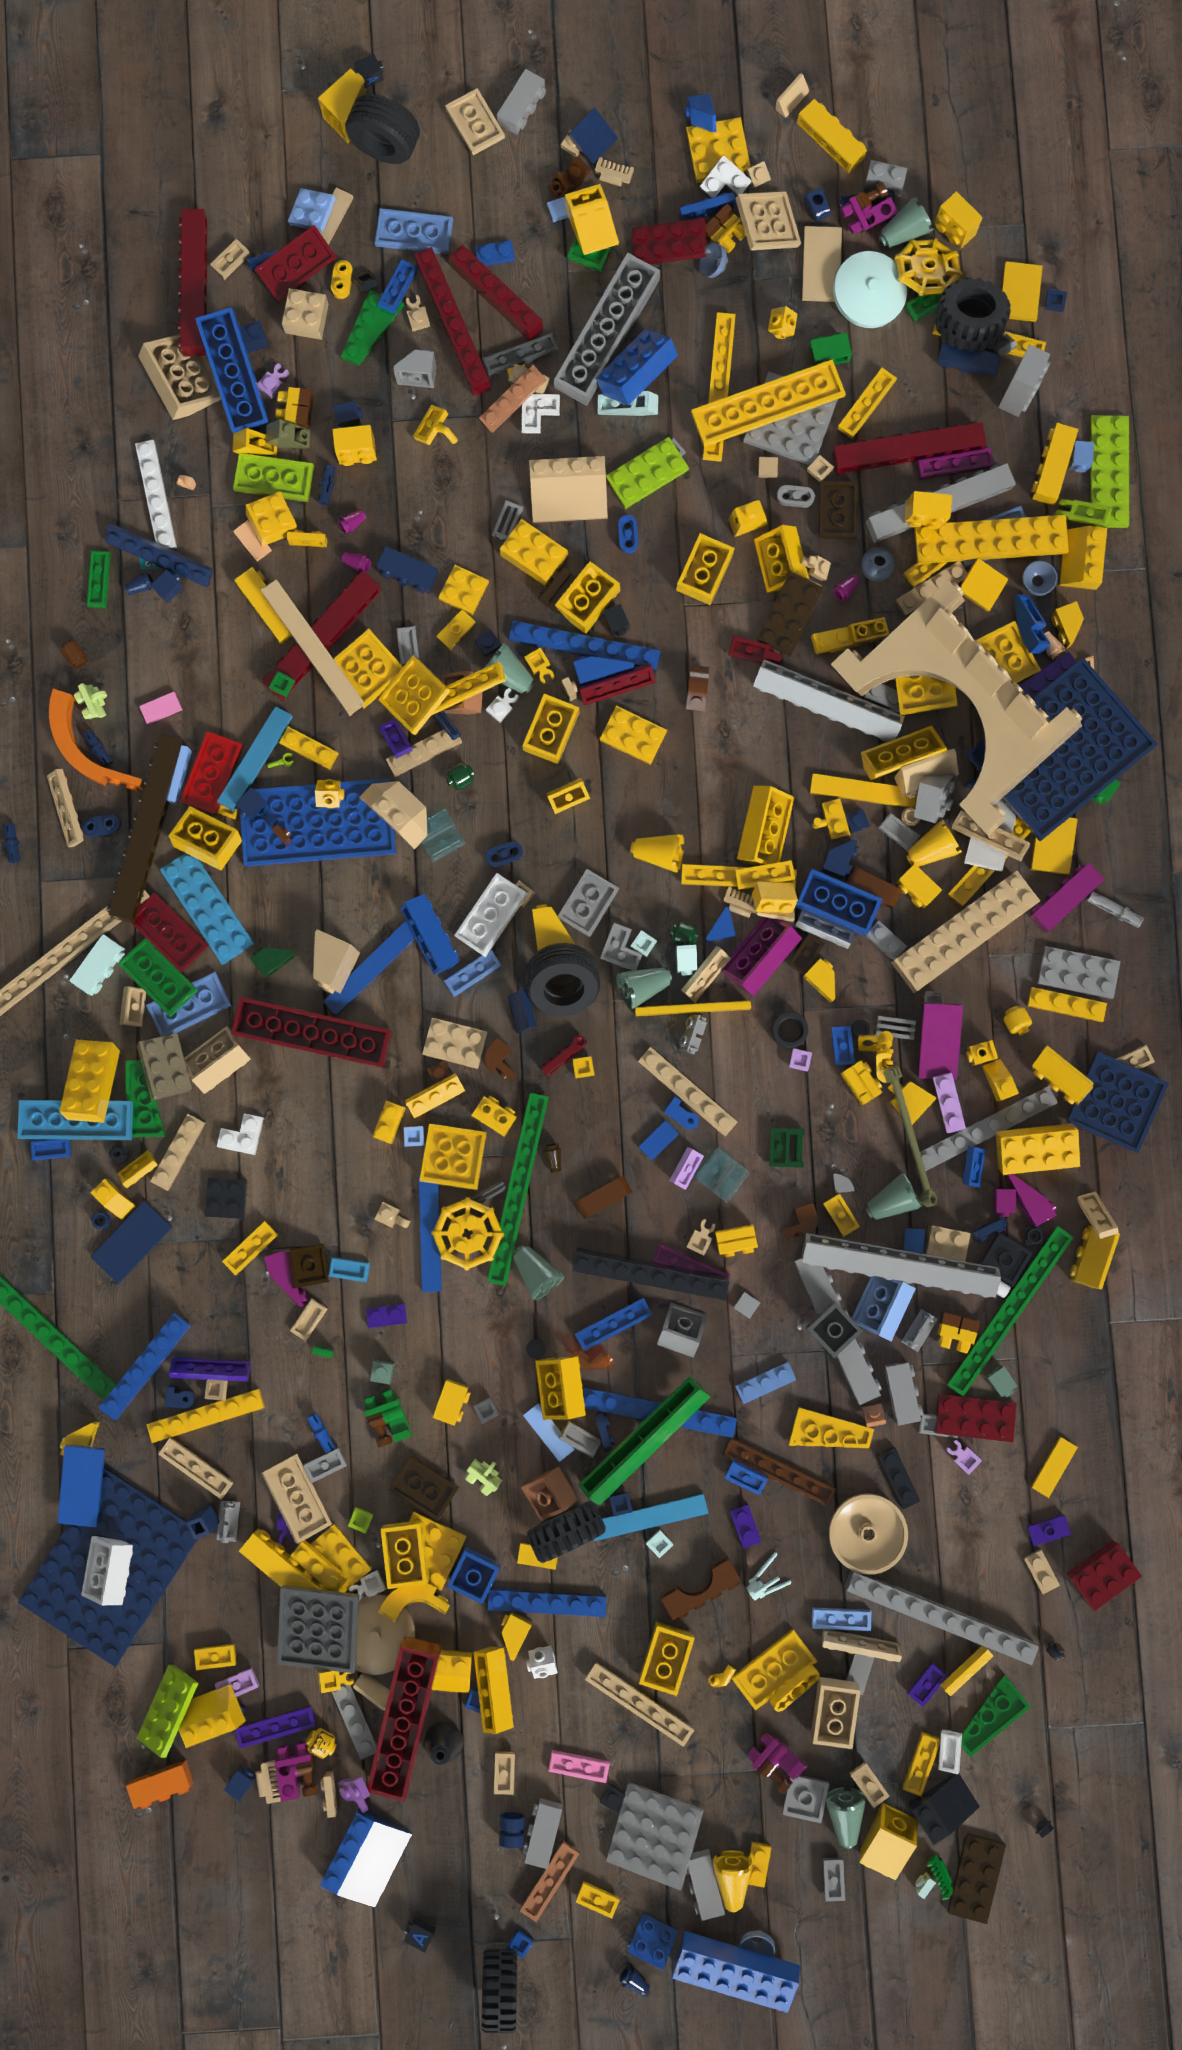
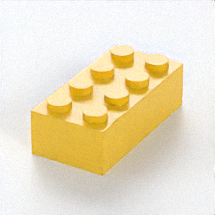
[59,1040,120,1123]
[996,1123,1080,1175]

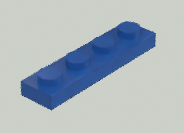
[575,1298,652,1351]

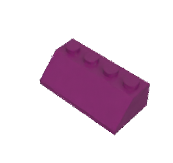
[721,917,802,997]

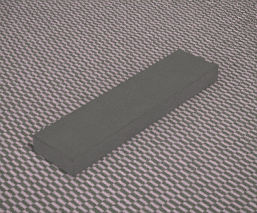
[482,333,559,377]

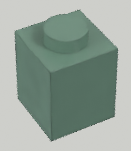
[370,1360,395,1384]
[985,1365,1018,1397]

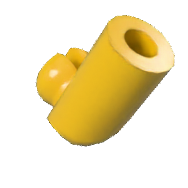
[708,1665,736,1687]

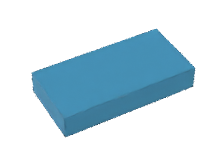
[329,1257,370,1282]

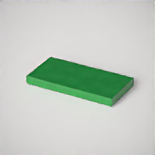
[118,937,199,1017]

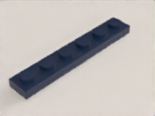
[105,523,213,588]

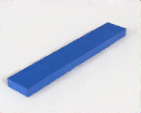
[323,922,415,1016]
[419,1176,442,1292]

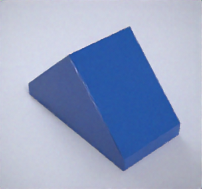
[705,907,735,943]

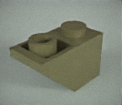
[266,419,310,449]

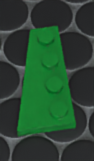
[341,290,405,366]
[126,1060,166,1138]
[961,1674,1031,1758]

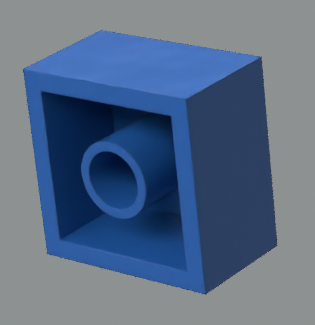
[447,1547,501,1604]

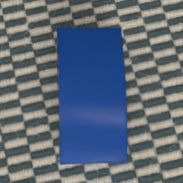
[904,1228,925,1254]

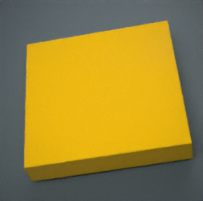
[960,558,1008,612]

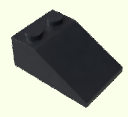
[908,1773,980,1845]

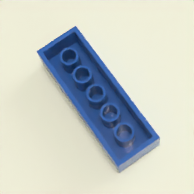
[195,307,270,433]
[672,1931,800,2013]

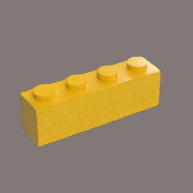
[797,99,867,174]
[1031,423,1079,506]
[234,567,293,644]
[474,1646,514,1734]

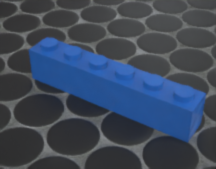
[99,1313,192,1420]

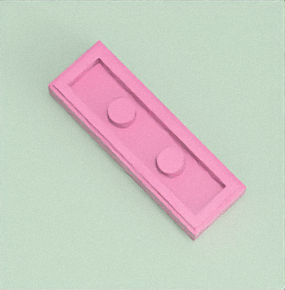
[548,1750,610,1783]

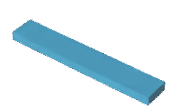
[217,707,293,812]
[594,1493,708,1541]

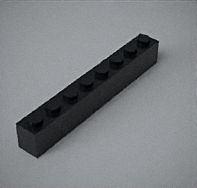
[572,1248,729,1301]

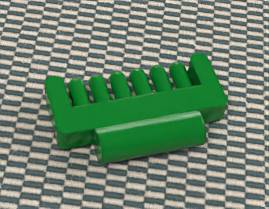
[927,1855,953,1900]

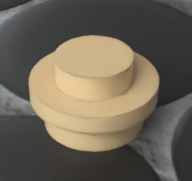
[901,807,920,826]

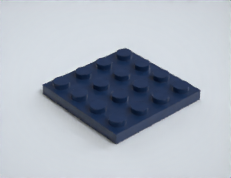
[1066,1051,1169,1153]

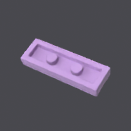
[932,1072,966,1133]

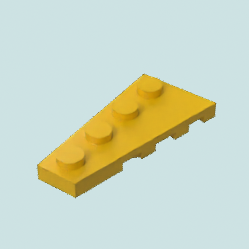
[788,1407,874,1448]

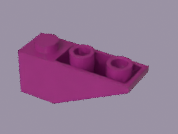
[264,1250,307,1307]

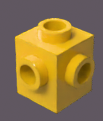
[768,306,798,339]
[315,779,344,808]

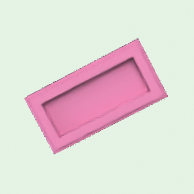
[139,692,183,725]

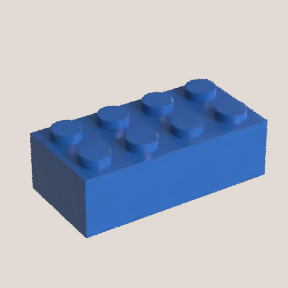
[596,329,678,405]
[795,869,883,937]

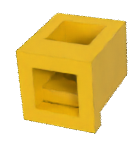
[966,1040,998,1066]

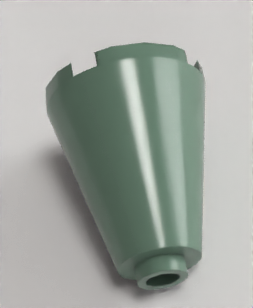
[879,197,933,248]
[484,643,534,694]
[616,967,672,1009]
[865,1173,922,1220]
[513,1245,564,1300]
[826,1787,866,1849]

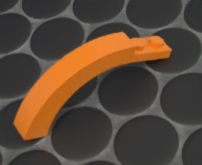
[49,689,145,791]

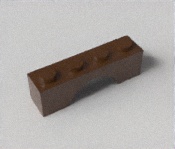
[660,1556,741,1620]

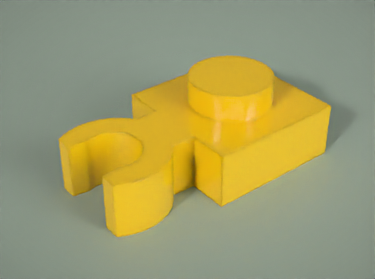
[524,648,554,684]
[318,1670,354,1693]

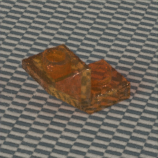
[570,1350,615,1370]

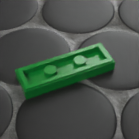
[905,282,946,322]
[86,550,111,608]

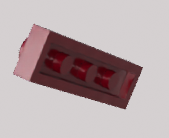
[578,663,656,706]

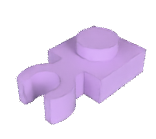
[258,363,289,399]
[946,1439,982,1475]

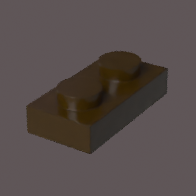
[788,933,825,975]

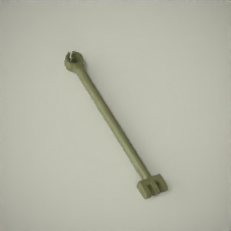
[884,1064,937,1207]

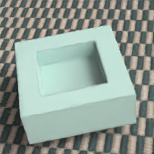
[631,930,657,957]
[646,1529,674,1558]
[915,1871,936,1899]

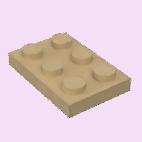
[445,88,505,155]
[422,1018,488,1069]

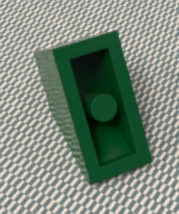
[250,947,297,978]

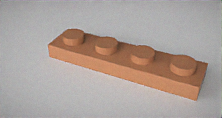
[479,365,547,433]
[520,1840,580,1922]

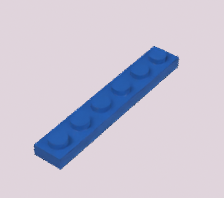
[488,1589,606,1617]

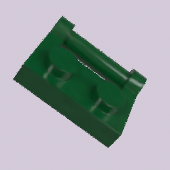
[769,1128,805,1168]

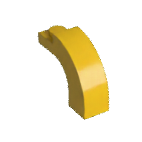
[378,1584,450,1622]

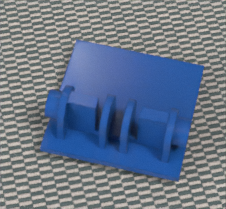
[627,1913,678,1970]

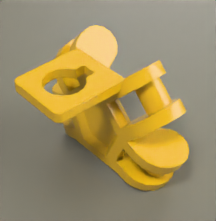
[858,1031,893,1083]

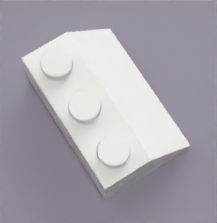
[81,1536,133,1605]

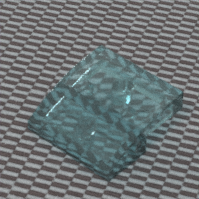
[421,809,466,863]
[694,1148,750,1203]

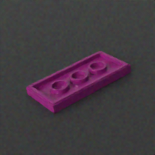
[918,1002,963,1080]

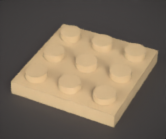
[735,192,801,250]

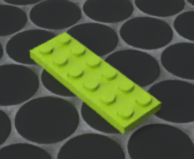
[1090,415,1129,528]

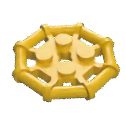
[894,238,963,296]
[431,1197,504,1270]

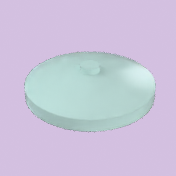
[833,251,907,328]

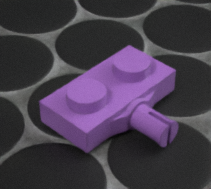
[337,1777,370,1813]

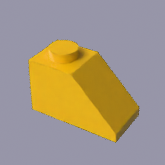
[233,428,277,458]
[803,958,835,1003]
[982,1059,1019,1102]
[90,1179,136,1220]
[60,1421,100,1456]
[500,1612,532,1661]

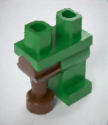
[364,1389,413,1447]

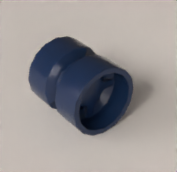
[499,1812,525,1848]

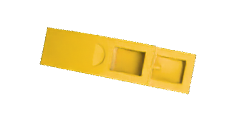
[811,617,890,654]

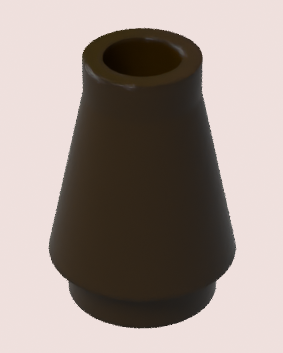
[542,1143,561,1173]

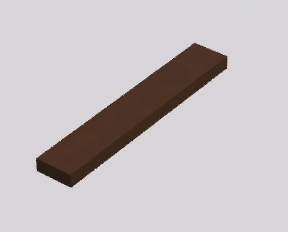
[722,1437,836,1507]

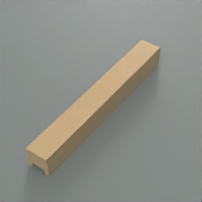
[260,579,365,716]

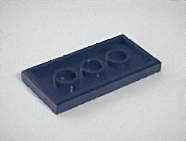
[90,1201,173,1284]

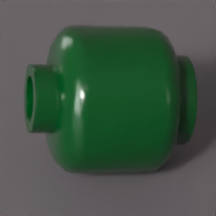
[445,762,475,790]
[669,920,699,946]

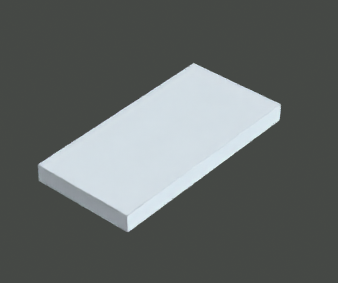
[965,798,1017,872]
[454,873,528,957]

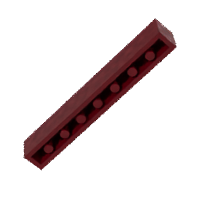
[178,209,208,357]
[415,247,491,396]
[832,421,987,475]
[262,571,382,702]

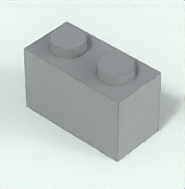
[864,160,907,196]

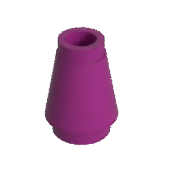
[337,509,366,534]
[342,552,371,573]
[832,574,860,601]

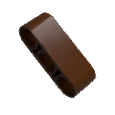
[845,867,902,909]
[575,1175,633,1219]

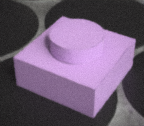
[789,1048,812,1072]

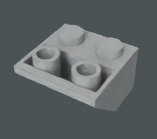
[914,774,956,823]

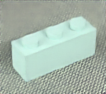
[69,934,126,996]

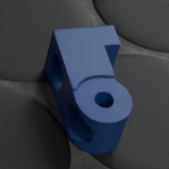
[663,1097,699,1130]

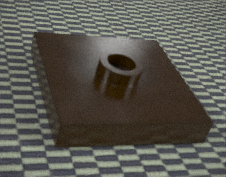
[286,1244,329,1289]

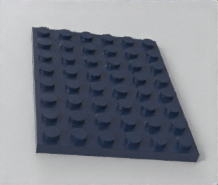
[966,657,1158,841]
[18,1468,199,1667]

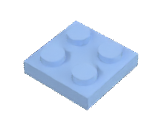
[288,188,336,232]

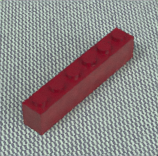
[449,244,543,341]

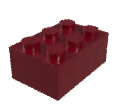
[1066,1540,1142,1611]

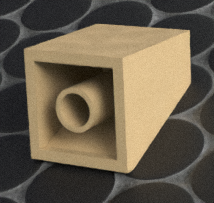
[313,929,360,994]

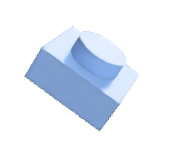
[404,1126,425,1147]

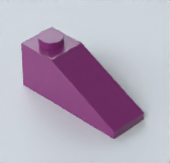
[1005,1174,1057,1227]

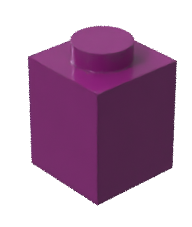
[993,1189,1016,1217]

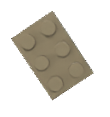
[137,1033,192,1101]

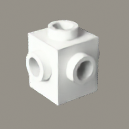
[526,1646,557,1679]

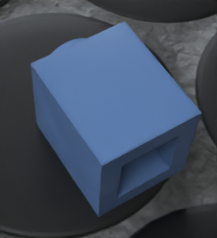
[1069,441,1094,472]

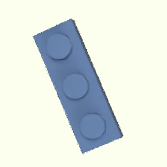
[735,1361,796,1404]

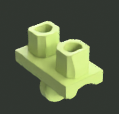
[74,683,107,719]
[465,1459,503,1496]

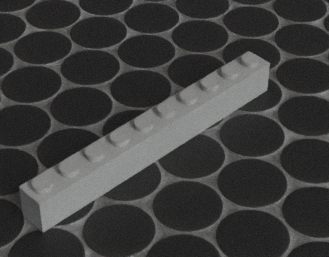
[802,1233,1001,1298]
[844,1570,1039,1665]

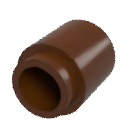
[61,640,88,669]

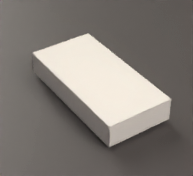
[938,1729,962,1774]

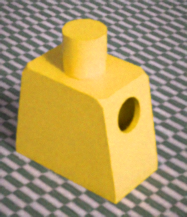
[728,500,768,537]
[887,1081,936,1125]

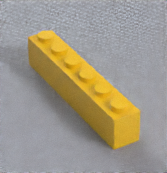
[239,1528,330,1591]

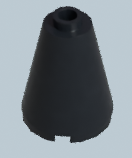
[424,1722,463,1765]

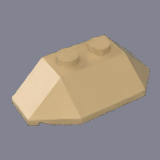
[359,781,428,850]

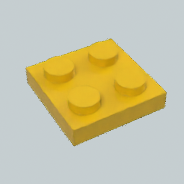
[438,565,489,616]

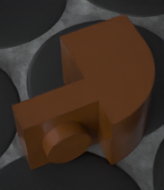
[686,665,709,711]
[485,1037,517,1080]
[780,1203,818,1240]

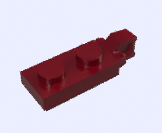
[728,636,782,664]
[541,1034,588,1077]

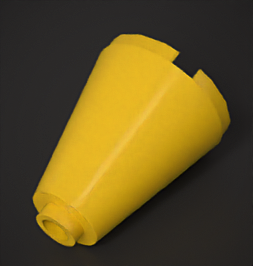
[906,819,962,867]
[630,834,684,872]
[713,1850,753,1912]

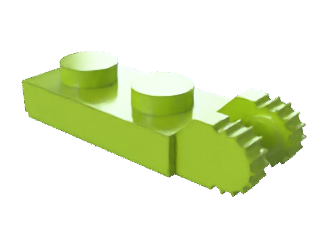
[1055,499,1112,527]

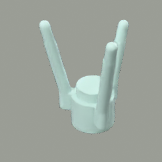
[746,1552,791,1600]

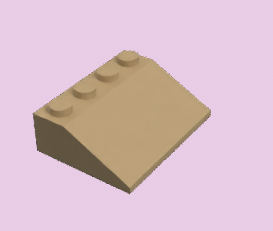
[138,334,221,420]
[529,456,608,523]

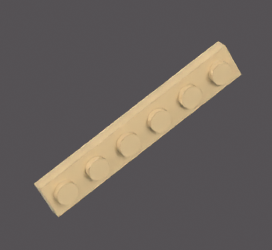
[638,1047,738,1137]
[585,1662,694,1747]

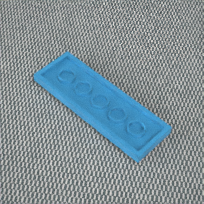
[160,853,255,965]
[17,1100,133,1140]

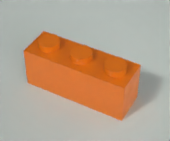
[126,1760,194,1809]

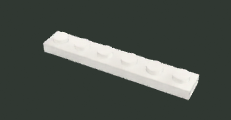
[135,440,177,550]

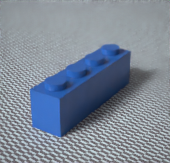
[400,894,459,975]

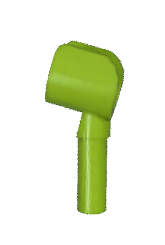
[267,753,294,768]

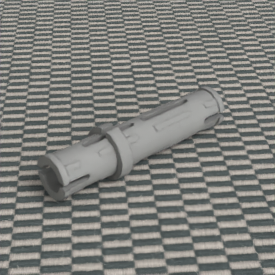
[1087,891,1144,928]

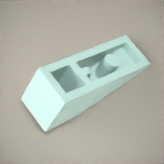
[598,391,658,416]

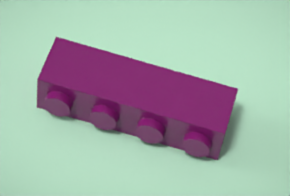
[1030,863,1105,933]

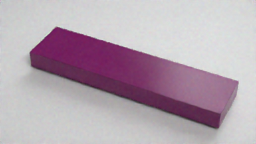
[916,447,994,480]
[652,1244,731,1278]

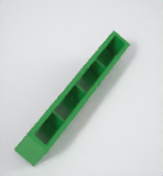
[579,1376,711,1505]

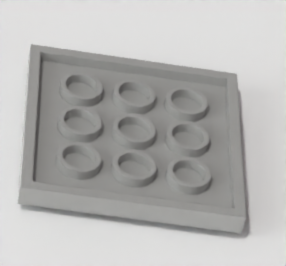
[743,371,838,466]
[606,1782,704,1890]

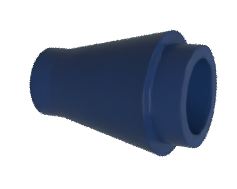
[125,572,154,595]
[619,1967,650,1996]

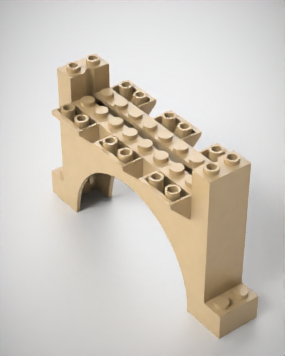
[831,580,1082,835]

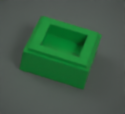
[269,671,295,697]
[312,1345,335,1358]

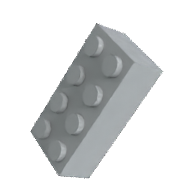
[998,345,1051,417]

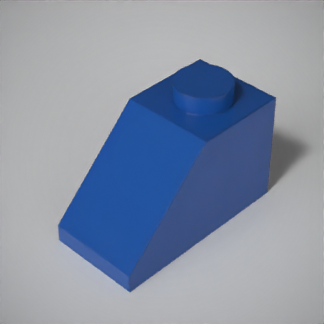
[685,94,716,132]

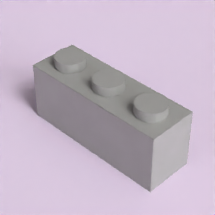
[497,69,546,135]
[884,1361,923,1426]
[522,1798,563,1869]
[686,1849,725,1921]

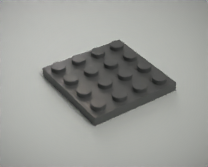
[277,1585,359,1674]

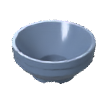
[699,242,728,278]
[861,547,895,582]
[1022,561,1057,596]
[739,1930,775,1957]

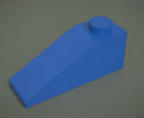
[573,656,634,686]

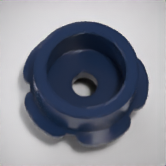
[92,1210,111,1230]

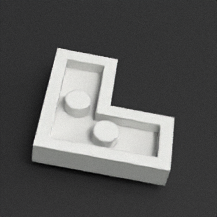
[699,156,751,198]
[522,394,560,433]
[217,1113,264,1155]

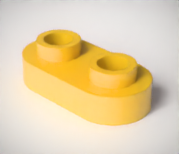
[331,260,353,299]

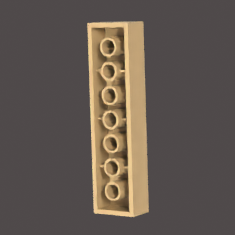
[891,871,1040,993]

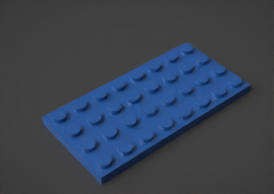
[240,778,397,867]

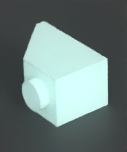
[675,945,697,976]

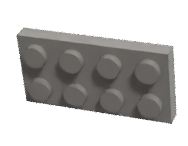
[1037,946,1121,999]

